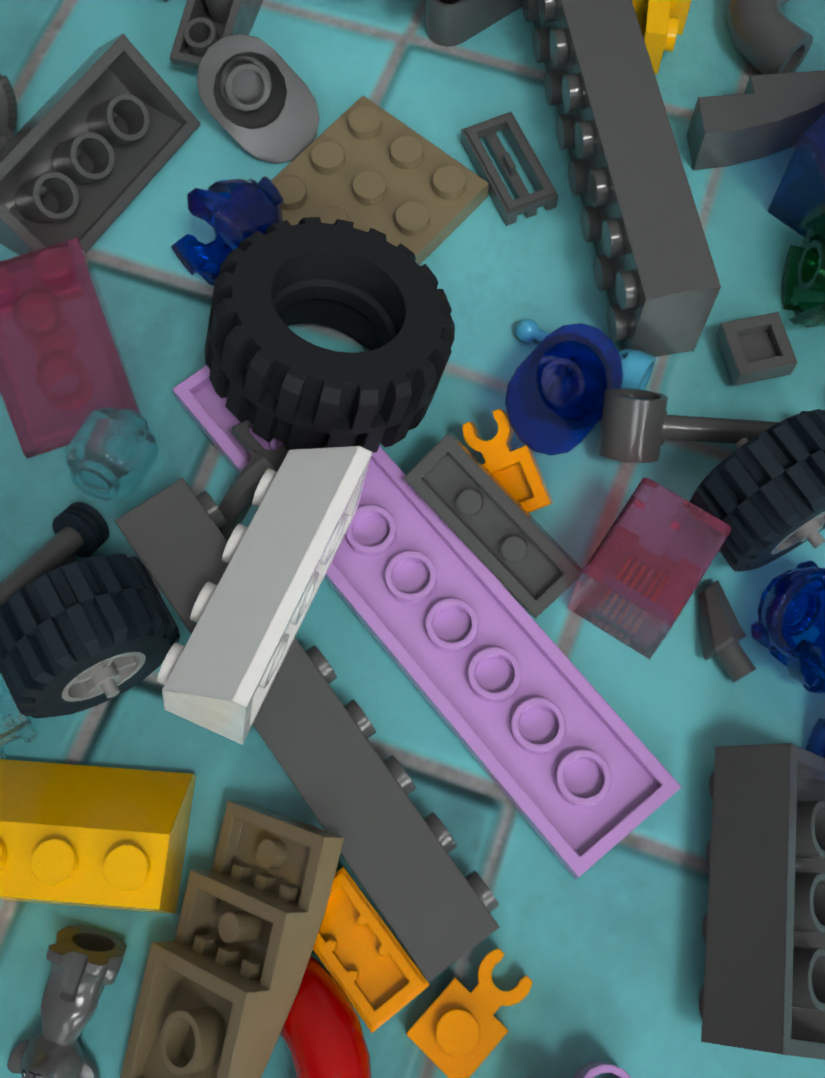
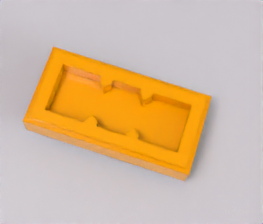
[313,867,430,1033]

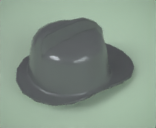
[196,33,320,164]

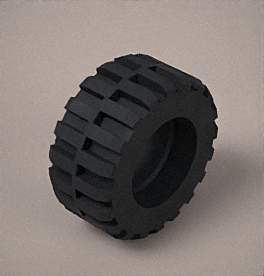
[205,217,455,453]

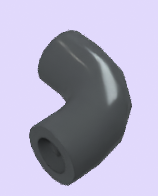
[726,0,813,75]

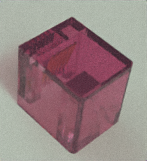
[567,477,732,659]

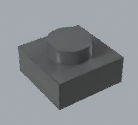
[716,312,798,386]

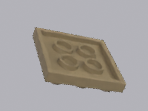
[251,96,489,265]

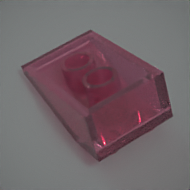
[0,237,143,459]

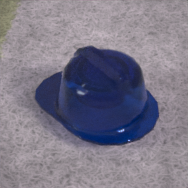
[505,323,623,456]

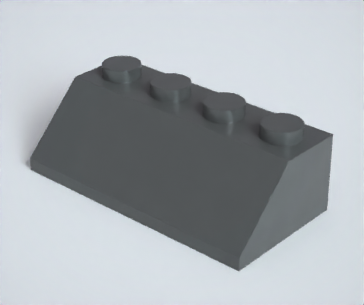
[0,34,201,279]
[699,743,825,1060]

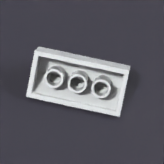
[157,446,372,745]

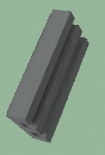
[461,112,558,226]

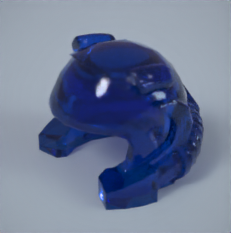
[171,176,284,286]
[751,561,825,694]

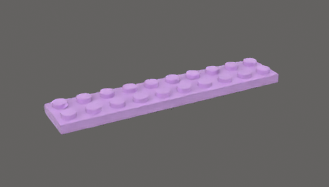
[173,365,682,880]

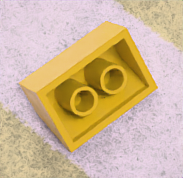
[0,759,196,914]

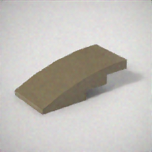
[120,801,344,1078]

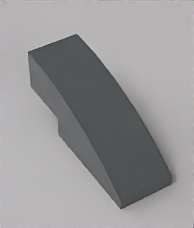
[687,70,825,171]

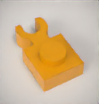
[462,409,553,513]
[406,948,533,1078]

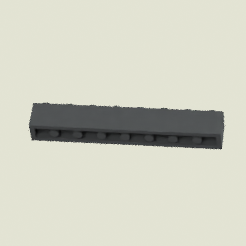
[115,478,500,982]

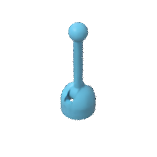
[515,319,656,390]

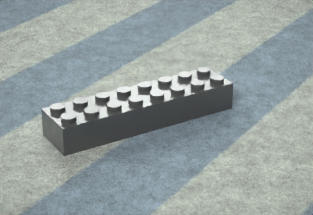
[522,0,721,357]

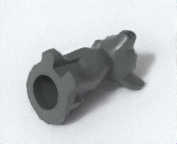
[7,925,127,1078]

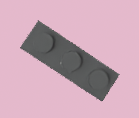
[403,433,585,619]

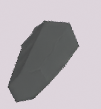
[698,580,756,683]

